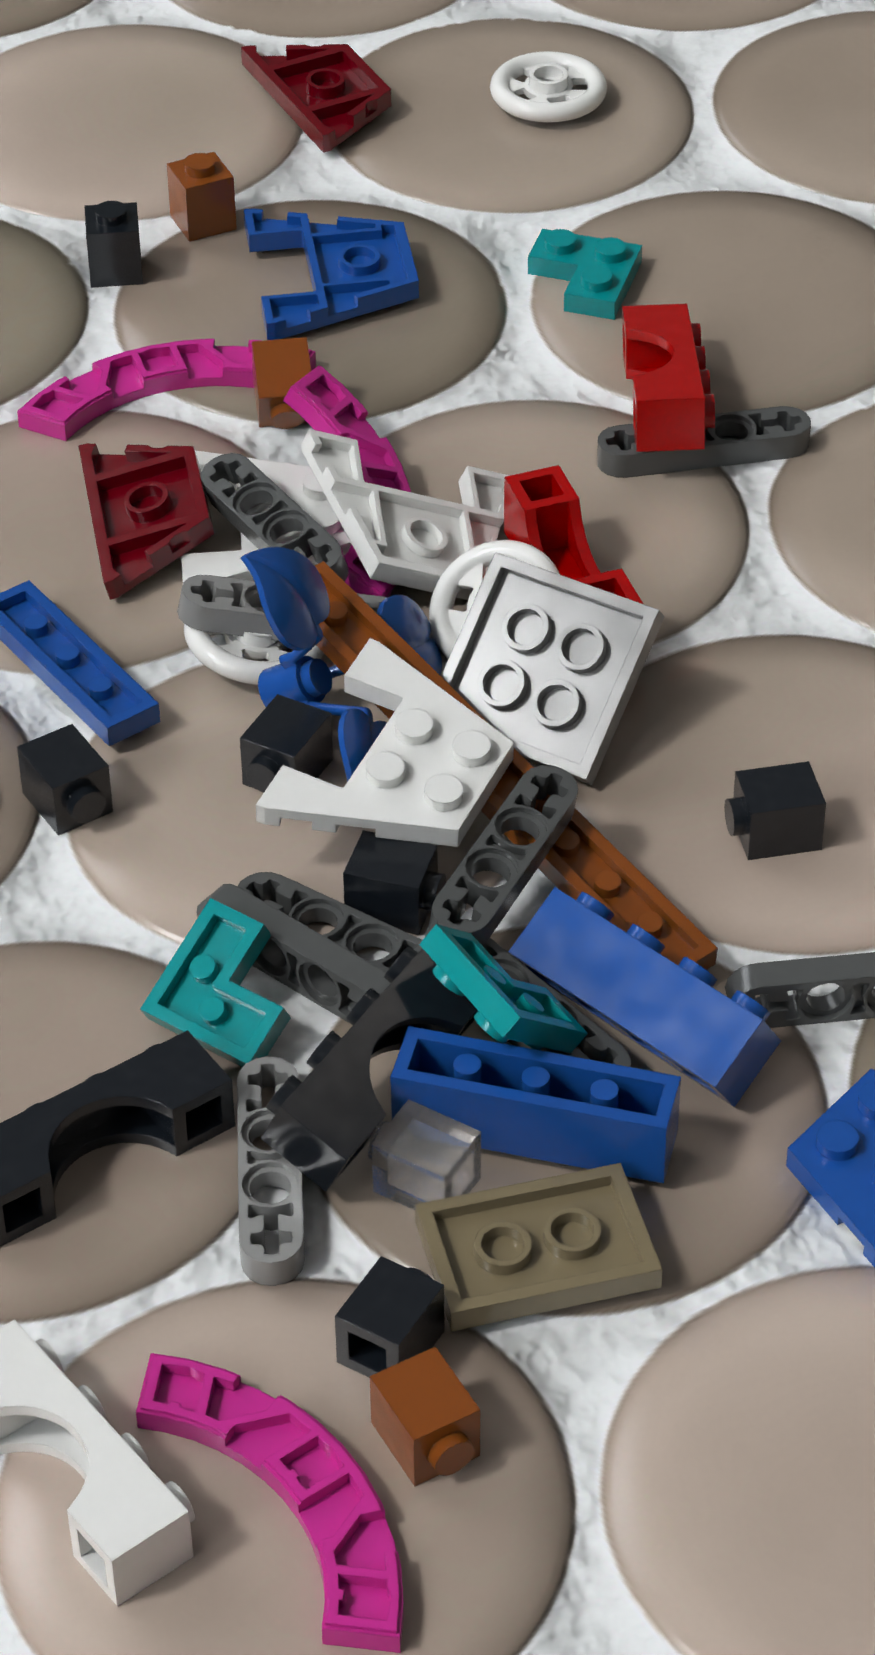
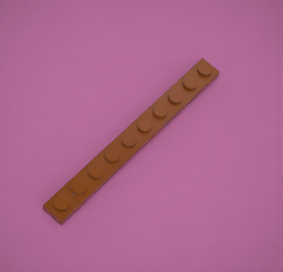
[315,561,718,970]

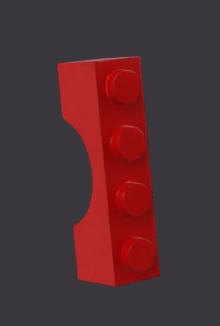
[622,303,715,452]
[504,465,643,604]

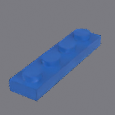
[0,580,161,746]

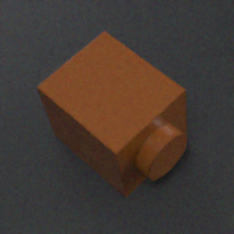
[167,152,237,242]
[252,337,311,429]
[370,1346,480,1486]

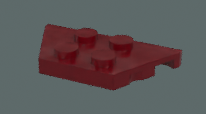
[241,44,392,153]
[78,443,215,600]

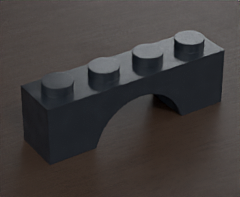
[261,946,478,1191]
[0,1030,235,1247]

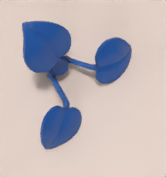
[240,547,442,782]

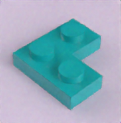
[528,229,642,320]
[140,898,291,1067]
[419,924,588,1053]

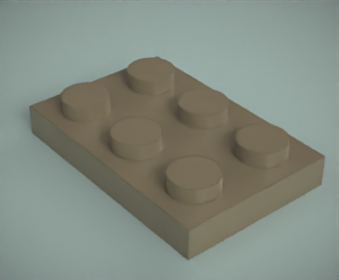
[415,1163,663,1332]

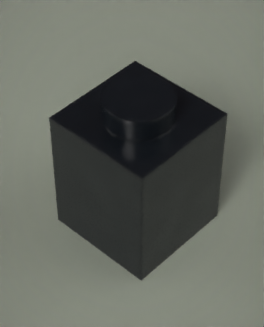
[84,201,143,288]
[240,694,333,793]
[17,724,113,835]
[724,761,826,860]
[343,830,446,935]
[335,1256,445,1378]

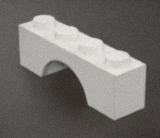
[0,1320,195,1607]

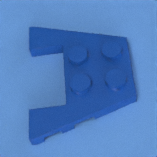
[244,209,419,340]
[786,1069,875,1268]

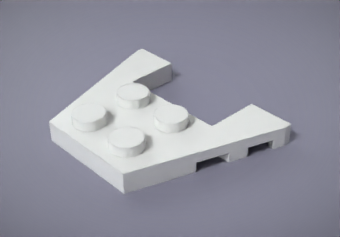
[301,429,510,600]
[181,450,351,582]
[256,638,514,847]

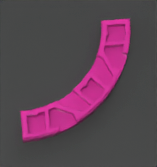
[17,339,316,441]
[283,365,411,597]
[136,1353,404,1653]

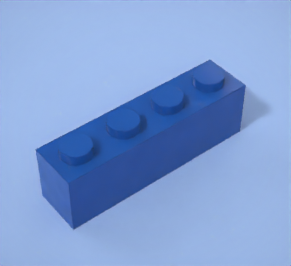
[508,887,781,1107]
[390,1026,681,1184]

